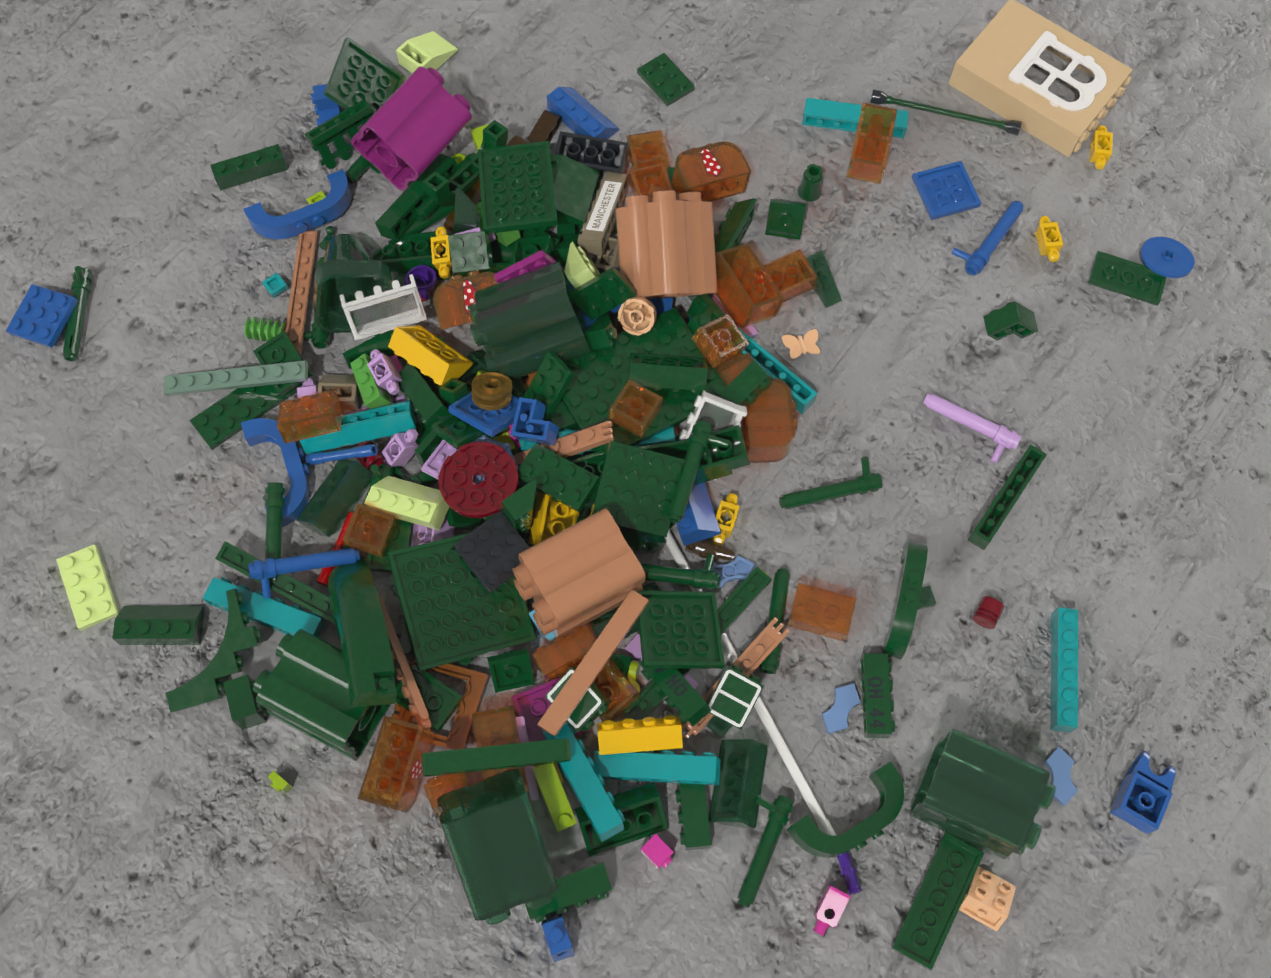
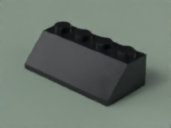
[554,131,629,174]

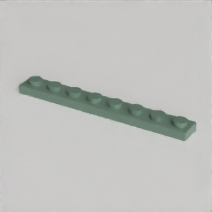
[163,361,308,396]

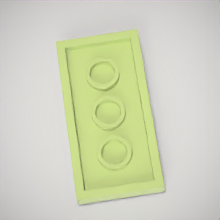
[56,545,119,631]

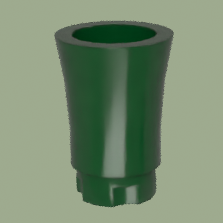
[797,164,823,202]

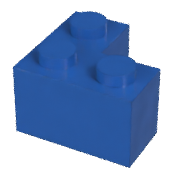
[311,84,341,126]
[510,397,559,446]

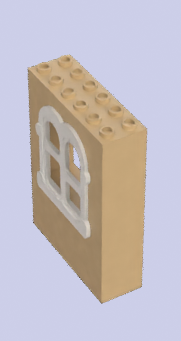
[948,0,1133,157]

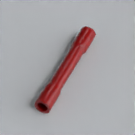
[316,512,357,586]

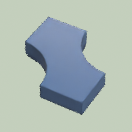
[712,556,756,590]
[822,683,861,734]
[1044,747,1078,806]

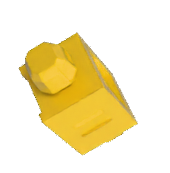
[1089,125,1113,170]
[1035,216,1063,262]
[431,227,452,278]
[713,493,740,544]

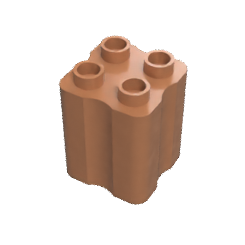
[616,191,718,298]
[512,508,646,639]

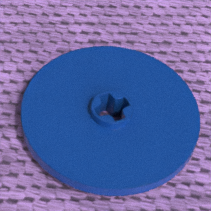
[1140,237,1195,278]

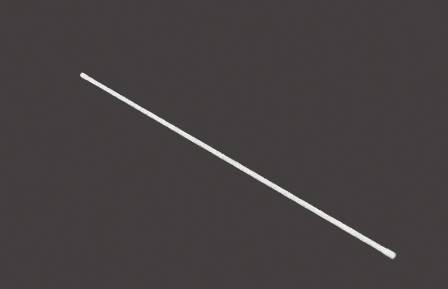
[532,292,837,836]

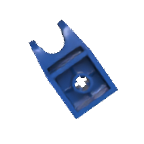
[1110,751,1176,834]

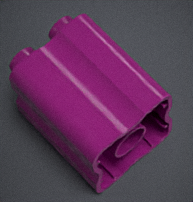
[351,66,472,191]

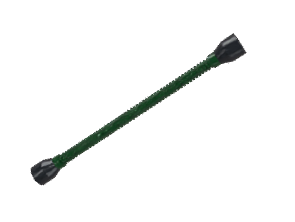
[870,89,1022,135]

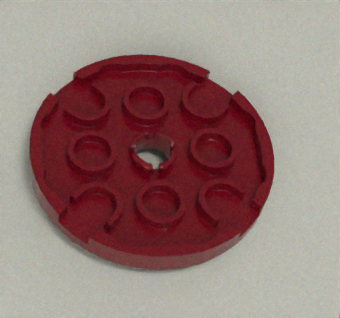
[439,442,519,518]

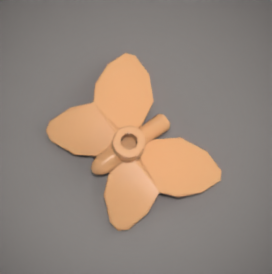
[782,329,820,359]

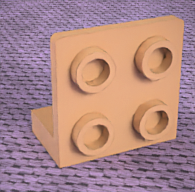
[959,866,1016,931]

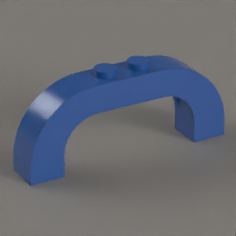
[243,169,352,239]
[241,418,310,527]

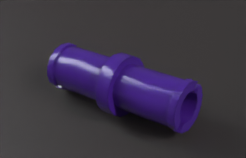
[837,852,862,895]

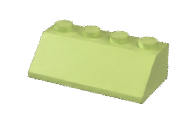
[364,476,449,531]

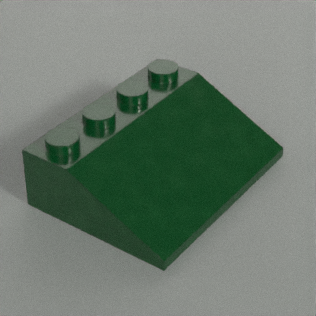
[550,154,599,225]

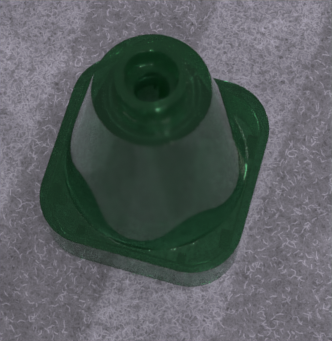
[313,234,393,333]

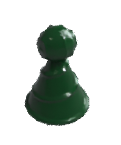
[319,226,337,252]

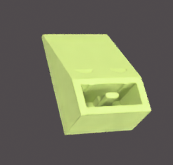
[396,31,458,73]
[564,242,600,288]

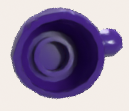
[404,265,437,302]

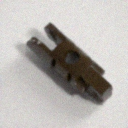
[685,540,735,561]

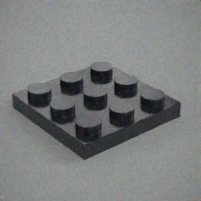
[453,511,529,594]

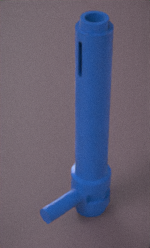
[952,201,1023,276]
[248,548,360,598]

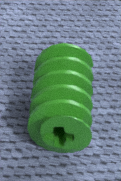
[244,317,286,342]

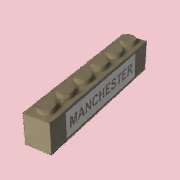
[578,172,628,256]

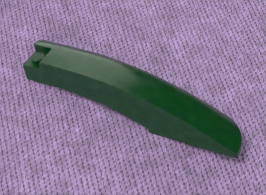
[368,231,554,282]
[552,425,750,501]
[328,556,397,707]

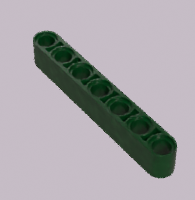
[421,738,571,777]

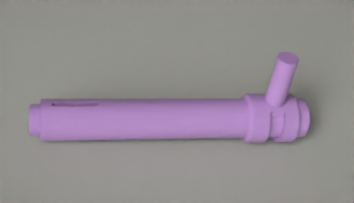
[923,393,1022,463]

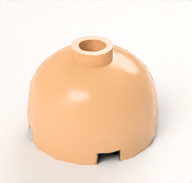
[618,296,657,335]

